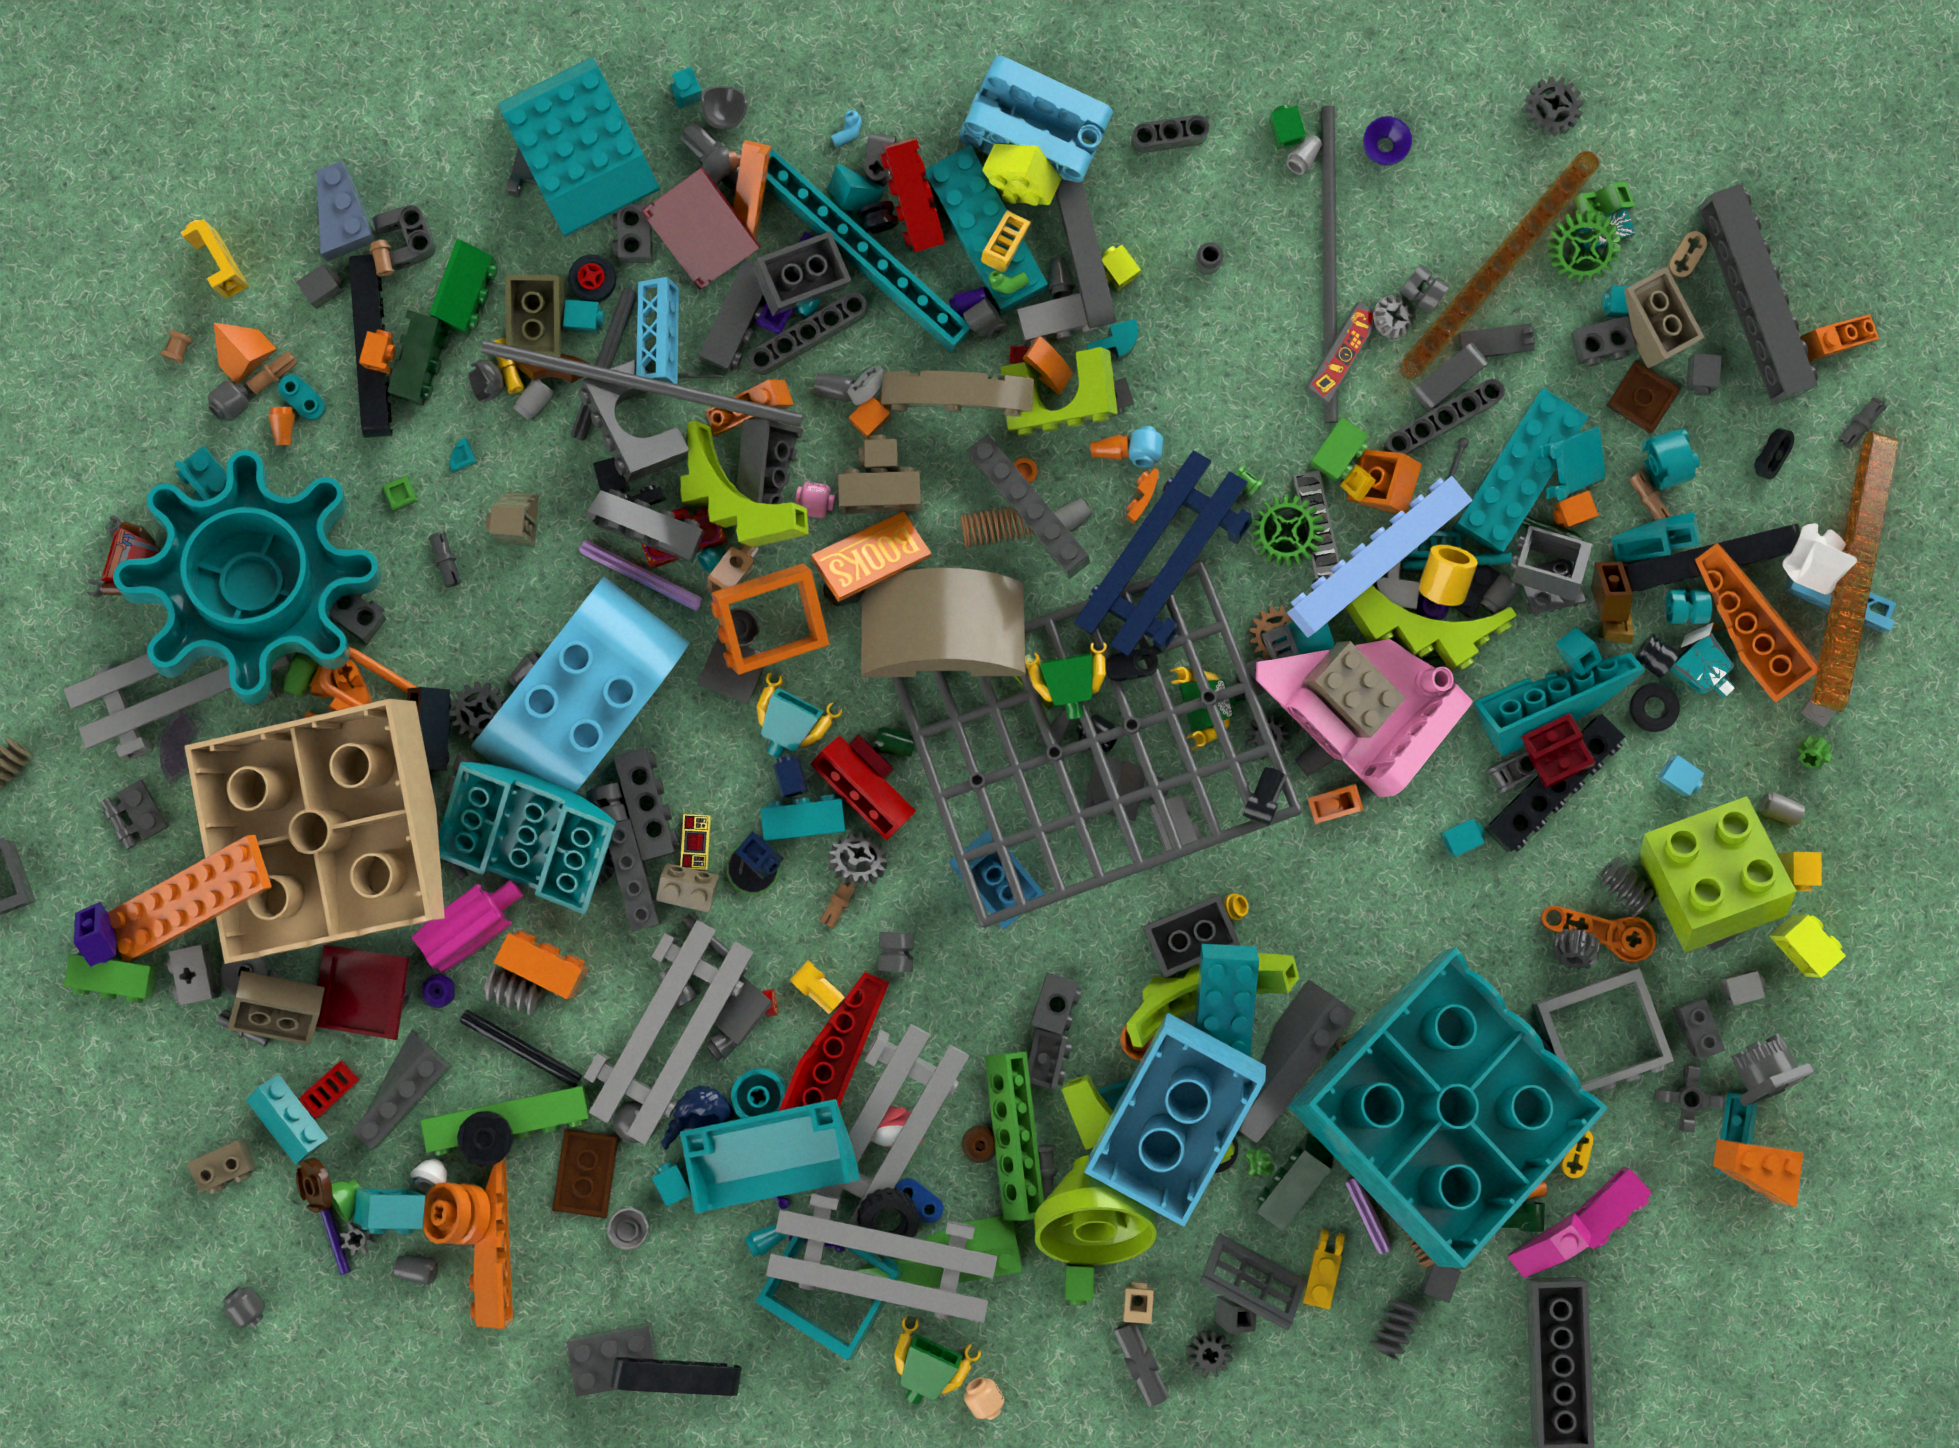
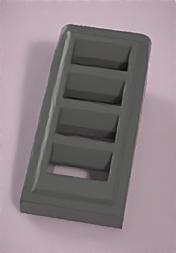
[1262,624,1300,660]
[1036,708,1072,748]

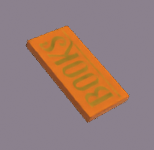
[811,511,931,602]

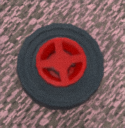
[568,254,617,302]

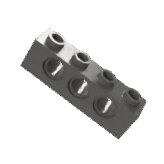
[613,747,679,861]
[609,819,662,932]

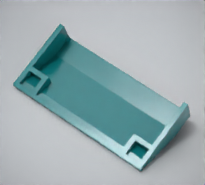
[680,1099,860,1214]

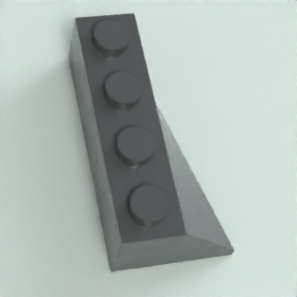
[732,419,803,528]
[585,489,705,563]
[351,1029,452,1150]

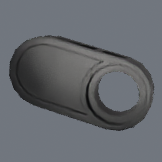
[1105,648,1158,682]

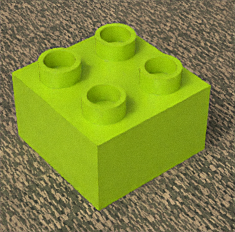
[1639,796,1797,953]

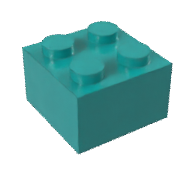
[353,1188,425,1234]

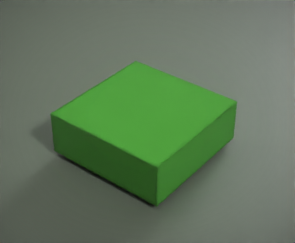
[382,476,418,511]

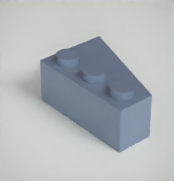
[317,161,377,261]

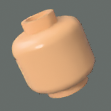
[964,1377,1004,1420]

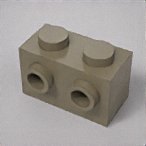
[859,435,899,473]
[656,864,720,913]
[187,1138,257,1195]

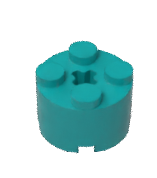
[1642,428,1700,490]
[731,1067,787,1119]

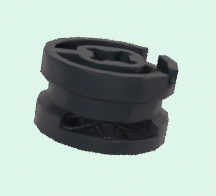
[857,201,899,234]

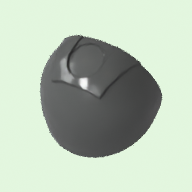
[701,86,747,129]

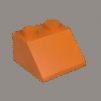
[1347,449,1422,514]

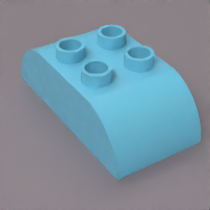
[470,576,690,793]

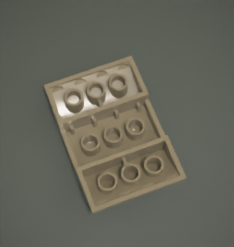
[861,568,1026,677]

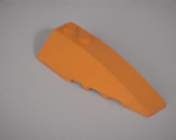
[1695,543,1820,703]
[469,1157,513,1329]

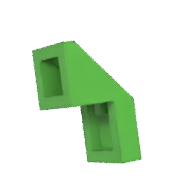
[1573,182,1635,217]

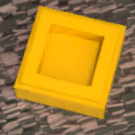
[1340,464,1376,502]

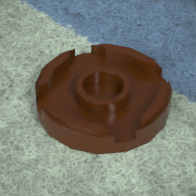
[296,1157,333,1213]

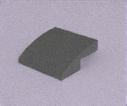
[697,636,764,705]

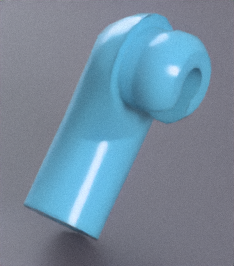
[831,110,862,148]

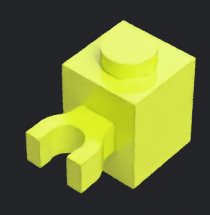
[1101,245,1141,291]

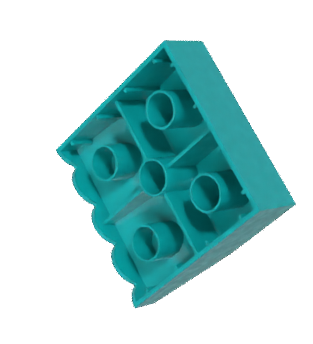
[1287,947,1608,1268]

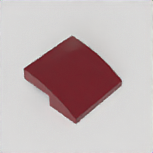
[1521,713,1596,789]

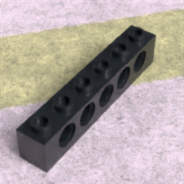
[1484,714,1626,852]

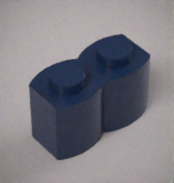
[772,755,809,799]

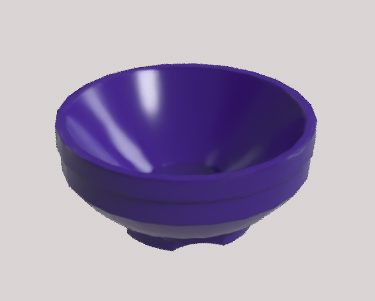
[1363,116,1412,166]

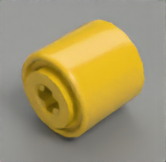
[1419,544,1478,606]

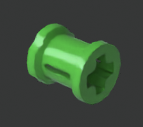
[1235,465,1264,500]

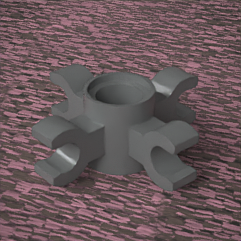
[1654,1065,1725,1133]

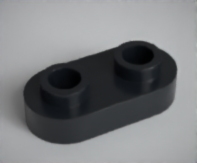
[1754,428,1795,480]

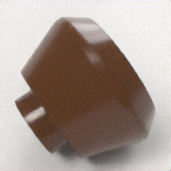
[961,1125,996,1163]

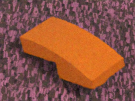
[1023,336,1074,395]
[1126,468,1159,525]

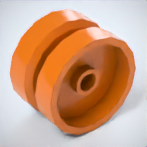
[423,1182,490,1245]

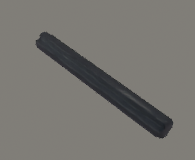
[460,1010,582,1087]

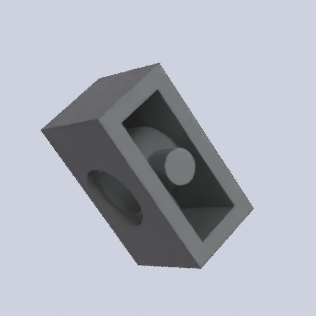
[1030,972,1082,1035]

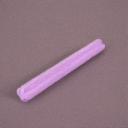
[579,540,703,611]

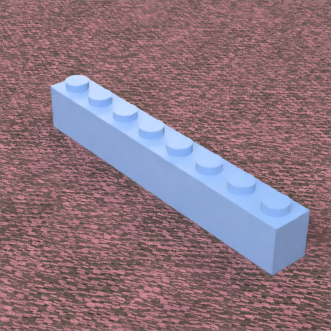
[1287,476,1473,638]

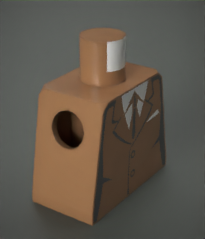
[707,544,759,606]

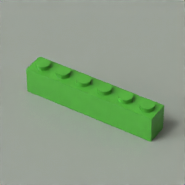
[420,1085,592,1156]

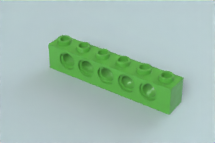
[985,1051,1044,1221]

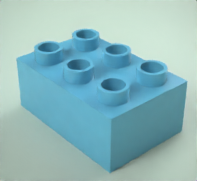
[1084,1012,1266,1227]

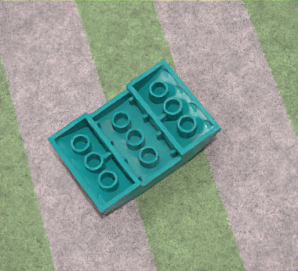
[438,762,616,915]

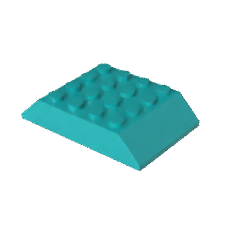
[497,57,661,237]

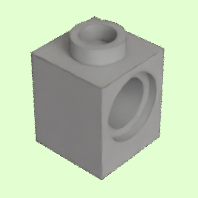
[1720,970,1766,1006]

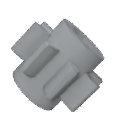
[340,1222,376,1256]

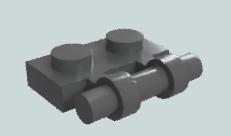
[100,780,169,849]

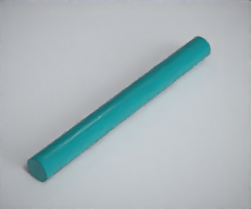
[1402,552,1512,571]

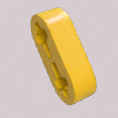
[1560,1130,1593,1178]

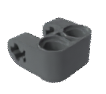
[372,205,436,271]

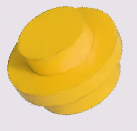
[1223,893,1249,921]

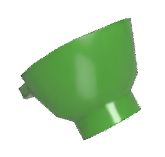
[331,1179,361,1222]

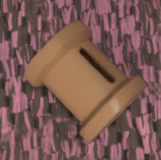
[160,330,193,364]

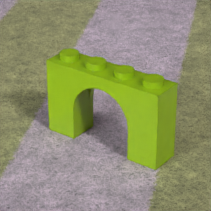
[1000,347,1118,437]

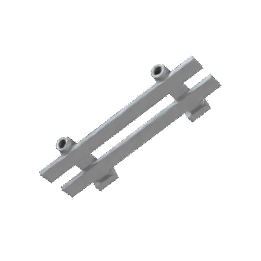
[63,654,290,761]
[583,920,754,1145]
[808,1024,969,1226]
[766,1191,997,1323]

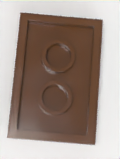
[552,1128,619,1218]

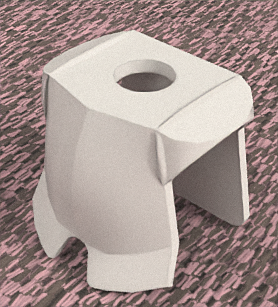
[1782,523,1857,595]

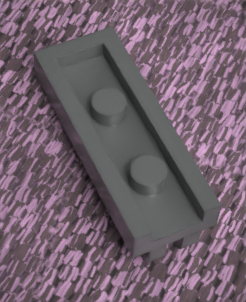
[1458,323,1535,357]

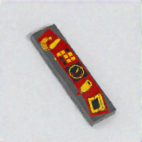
[1304,301,1375,404]

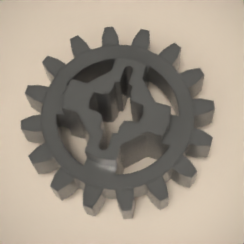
[1523,76,1583,137]
[450,681,508,740]
[828,832,888,888]

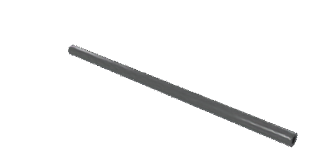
[1321,106,1338,423]
[481,340,803,427]

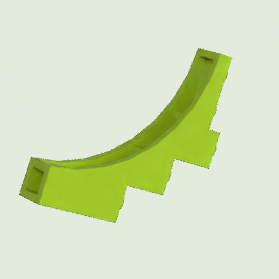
[680,420,809,547]
[1345,585,1517,672]
[1126,953,1299,1047]
[1061,1074,1235,1164]

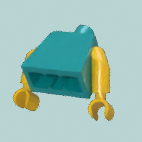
[756,672,842,758]

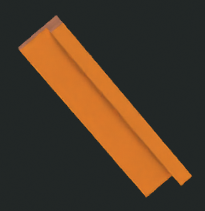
[733,140,771,258]

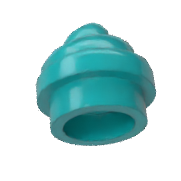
[697,546,725,573]

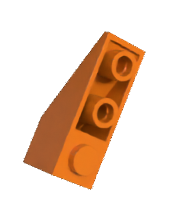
[1800,314,1879,363]
[705,379,794,436]

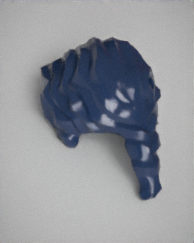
[661,1085,734,1150]

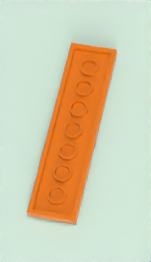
[108,835,272,962]

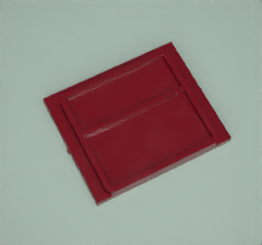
[316,945,410,1040]

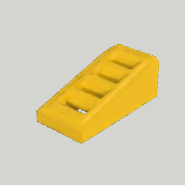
[981,210,1031,273]

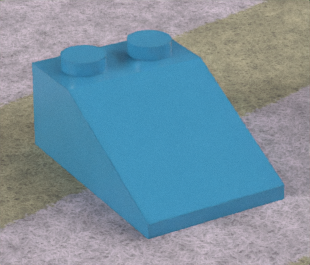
[948,829,1045,929]

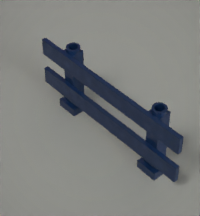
[1074,450,1252,657]

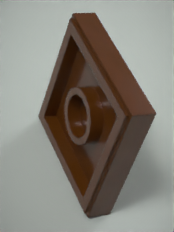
[1606,360,1681,434]

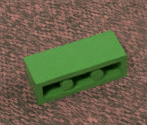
[64,954,158,1003]

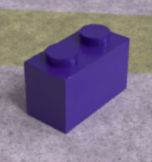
[74,902,116,967]

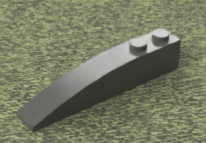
[1239,979,1356,1144]

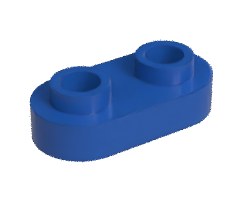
[895,1178,943,1223]

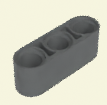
[1131,115,1210,153]
[1411,342,1489,412]

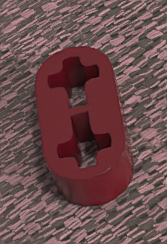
[849,734,895,779]

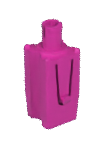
[411,880,523,973]

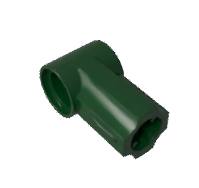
[1501,1202,1545,1232]

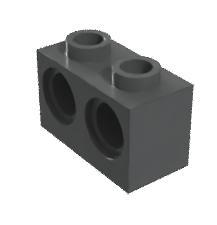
[612,204,653,263]
[1571,316,1636,367]
[329,594,386,645]
[1672,998,1726,1060]

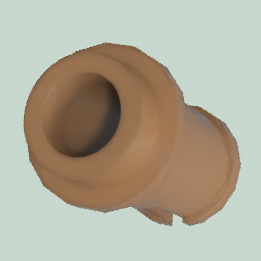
[369,240,394,277]

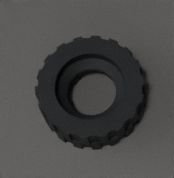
[857,1188,919,1238]

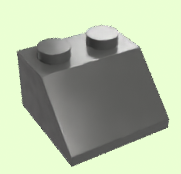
[1083,757,1145,821]

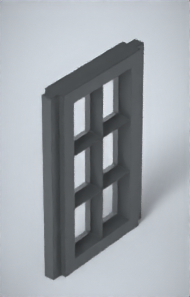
[1200,1233,1306,1331]

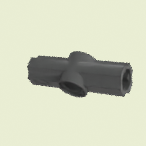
[680,122,739,194]
[1114,1322,1170,1407]

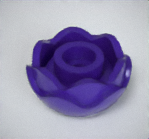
[1416,594,1449,620]
[421,974,455,1008]

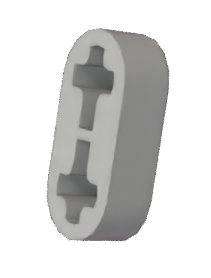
[847,366,884,405]

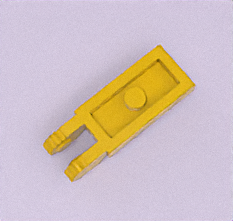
[1302,1228,1345,1310]

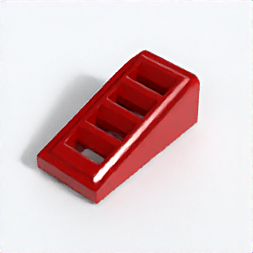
[298,1060,360,1119]

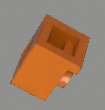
[359,330,396,374]

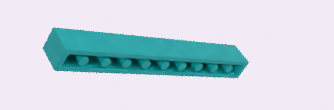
[765,149,971,354]

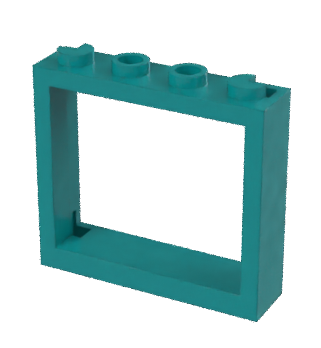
[755,1215,903,1360]

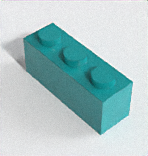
[760,795,846,841]
[246,1074,328,1165]

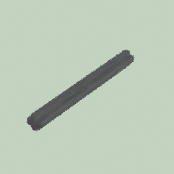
[571,288,637,440]

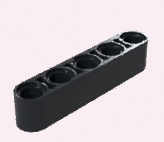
[611,1357,742,1396]

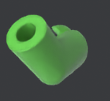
[988,270,1030,294]

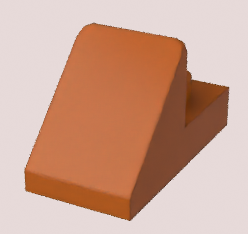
[1307,784,1364,824]

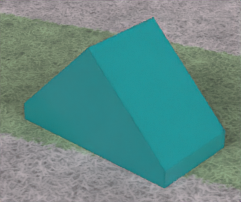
[828,164,885,211]

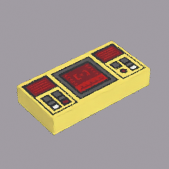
[680,814,711,870]

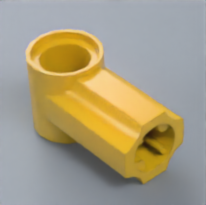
[789,960,845,1014]

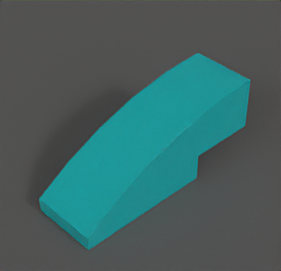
[1611,512,1700,562]

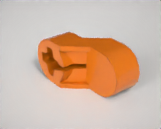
[333,660,372,704]

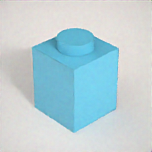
[1656,755,1705,797]

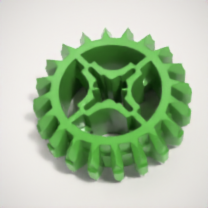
[1547,209,1621,282]
[1251,494,1325,568]

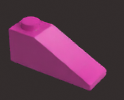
[1507,1212,1591,1278]

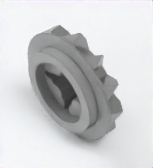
[1373,295,1413,339]

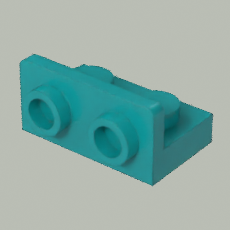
[174,445,227,501]

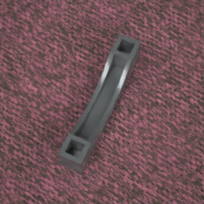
[967,434,1090,579]

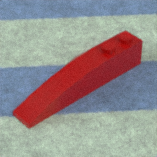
[778,972,890,1111]

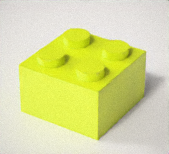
[982,144,1062,206]
[1769,914,1846,978]

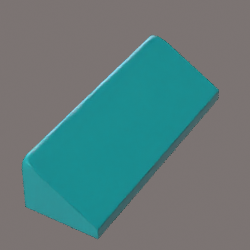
[1715,1091,1759,1174]

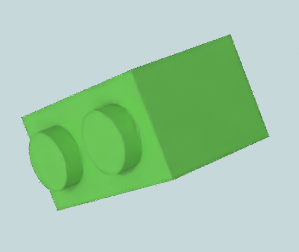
[1309,417,1369,483]

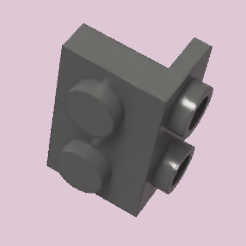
[1028,1028,1072,1090]

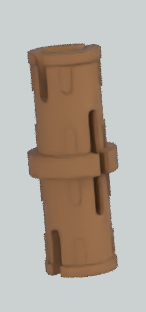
[1628,470,1671,521]
[819,881,860,929]

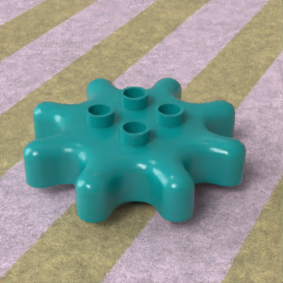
[113,450,382,705]

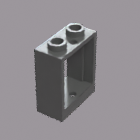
[1510,525,1593,601]
[0,838,36,915]

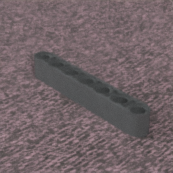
[1055,179,1116,329]

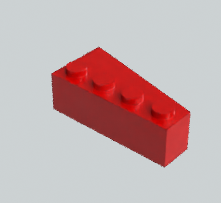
[879,137,945,253]

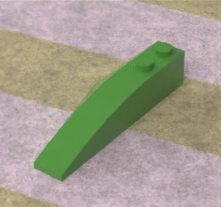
[855,1215,1022,1297]

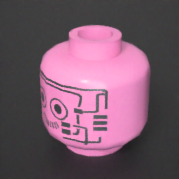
[795,481,835,519]

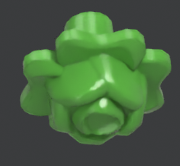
[1245,1149,1275,1176]

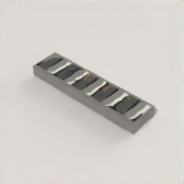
[1292,470,1340,579]

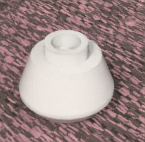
[410,1159,447,1193]

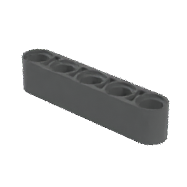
[749,292,867,375]
[1384,379,1505,455]

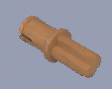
[246,351,298,395]

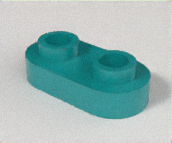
[278,374,326,421]

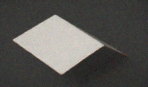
[1681,622,1725,648]

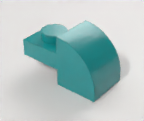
[1086,318,1138,361]

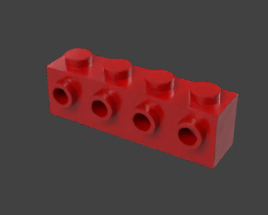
[810,735,916,841]

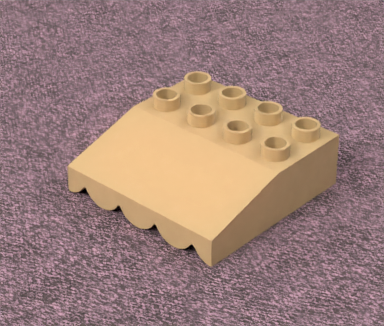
[185,699,445,964]

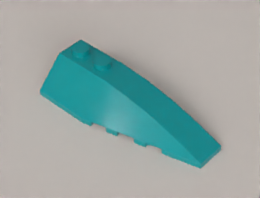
[1473,653,1645,756]

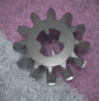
[1245,715,1290,760]
[1553,928,1600,970]
[1186,1330,1233,1378]

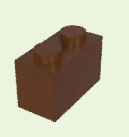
[1591,562,1633,622]

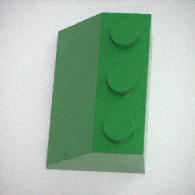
[429,239,498,336]

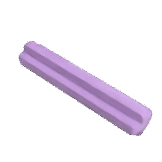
[1346,1177,1392,1254]

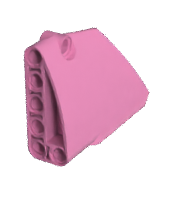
[1256,639,1472,797]

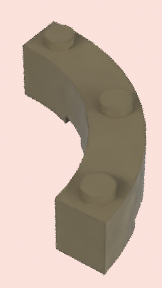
[881,370,1034,417]

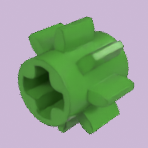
[1796,735,1832,769]

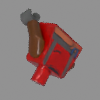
[87,515,160,598]

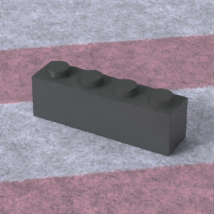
[699,259,765,373]

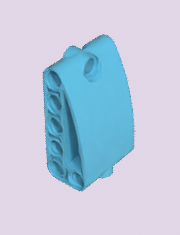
[959,56,1113,182]

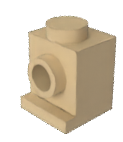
[1122,1281,1154,1324]

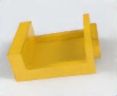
[181,219,249,299]

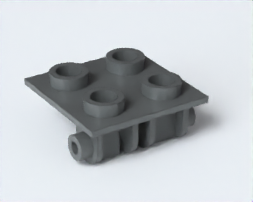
[1522,559,1586,616]

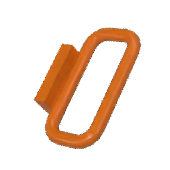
[318,647,417,712]

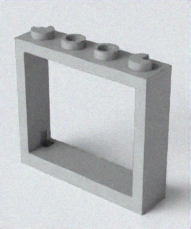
[1533,968,1674,1093]

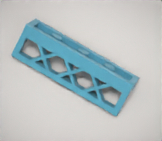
[636,277,679,384]
[1784,576,1896,633]

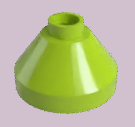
[1034,1155,1157,1265]

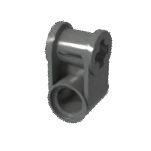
[865,133,896,187]
[963,298,1008,339]
[1486,752,1537,795]

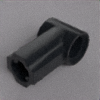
[1243,767,1287,826]

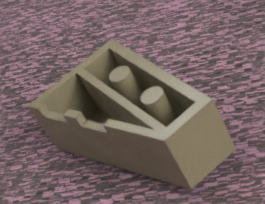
[485,492,539,547]

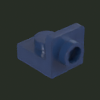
[735,831,784,878]

